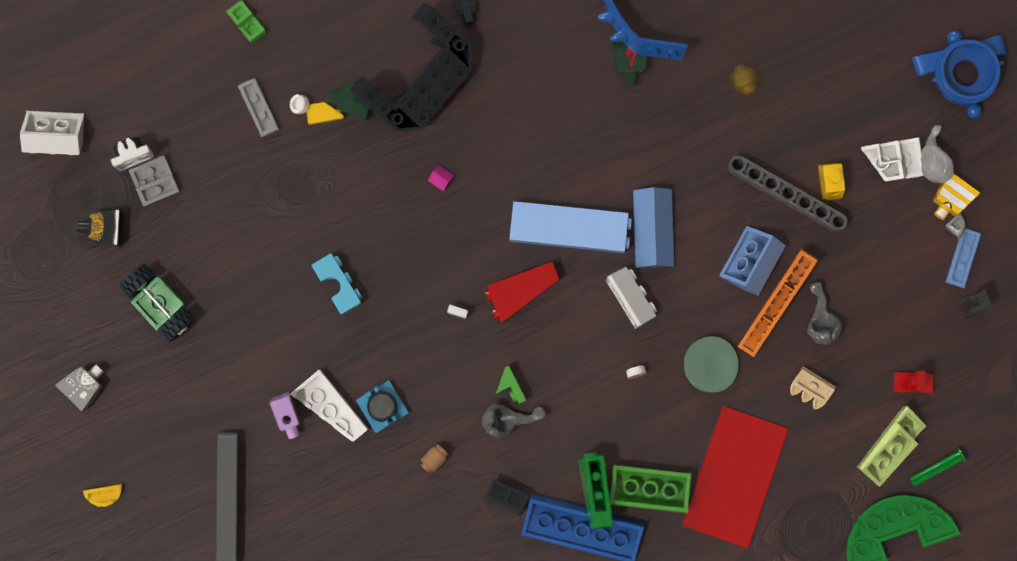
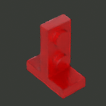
[893,371,933,394]

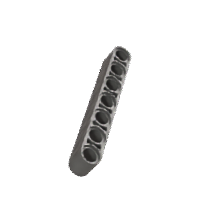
[728,156,847,232]
[216,432,239,561]

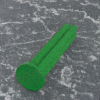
[910,448,966,486]

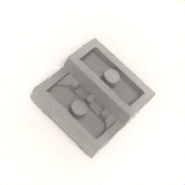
[129,155,179,206]

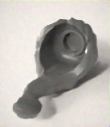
[807,281,843,345]
[482,403,546,439]

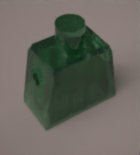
[327,83,369,122]

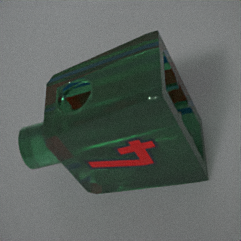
[612,42,647,86]

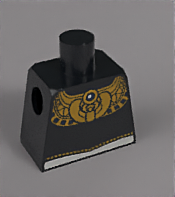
[77,209,123,248]

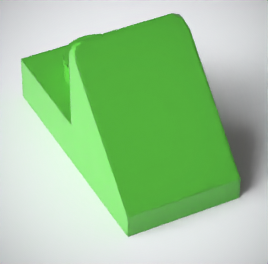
[496,366,526,404]

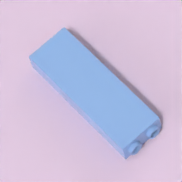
[509,201,631,253]

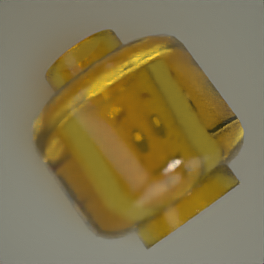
[730,65,758,95]

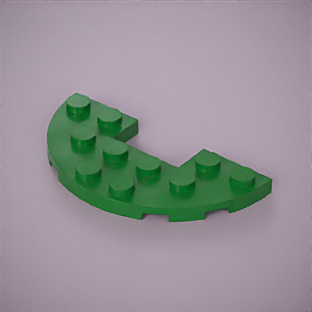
[846,495,960,561]

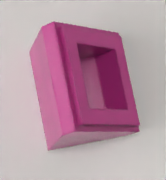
[428,165,454,192]

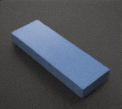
[945,229,981,288]

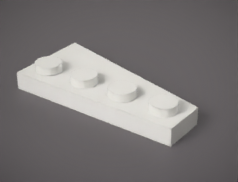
[290,369,369,442]

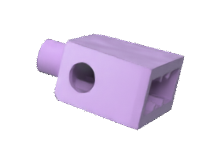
[270,392,300,439]

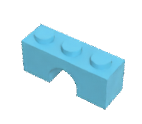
[311,253,362,316]

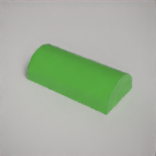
[609,465,691,513]

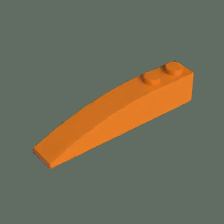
[738,248,818,357]

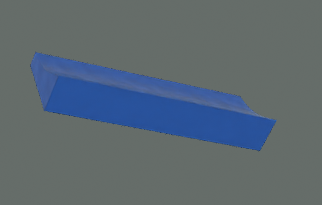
[521,493,644,561]

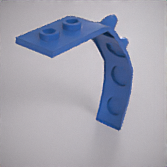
[597,0,688,61]

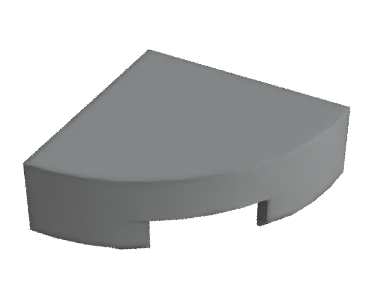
[945,213,966,239]

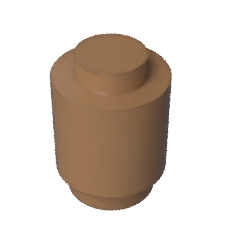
[421,444,449,473]

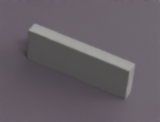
[238,78,279,138]

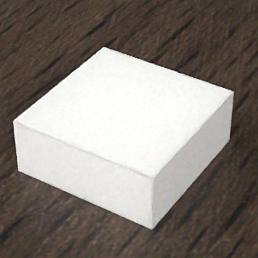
[447,305,468,319]

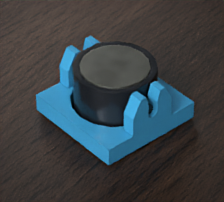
[356,380,409,433]

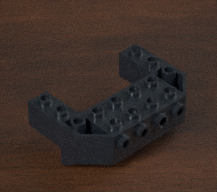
[349,3,472,132]

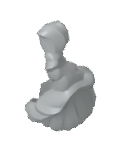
[921,125,954,183]

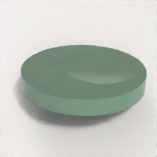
[684,336,738,393]

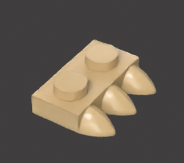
[790,367,836,409]

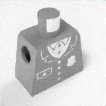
[55,364,104,412]

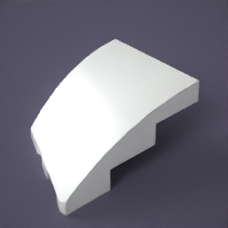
[861,137,924,182]

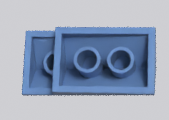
[633,187,674,268]

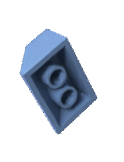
[719,226,786,296]

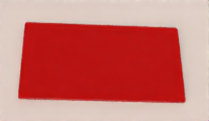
[682,406,788,548]

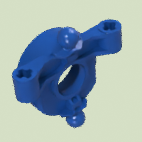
[912,30,1007,118]

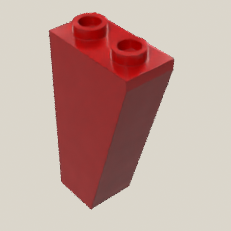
[485,262,559,323]

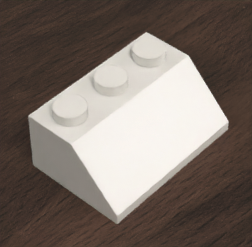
[20,111,84,155]
[606,267,657,329]

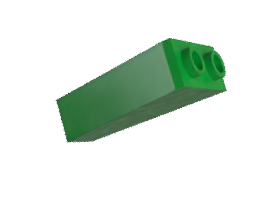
[578,453,613,529]

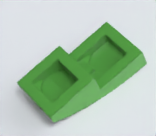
[226,0,266,44]

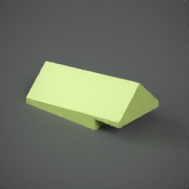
[857,406,926,487]

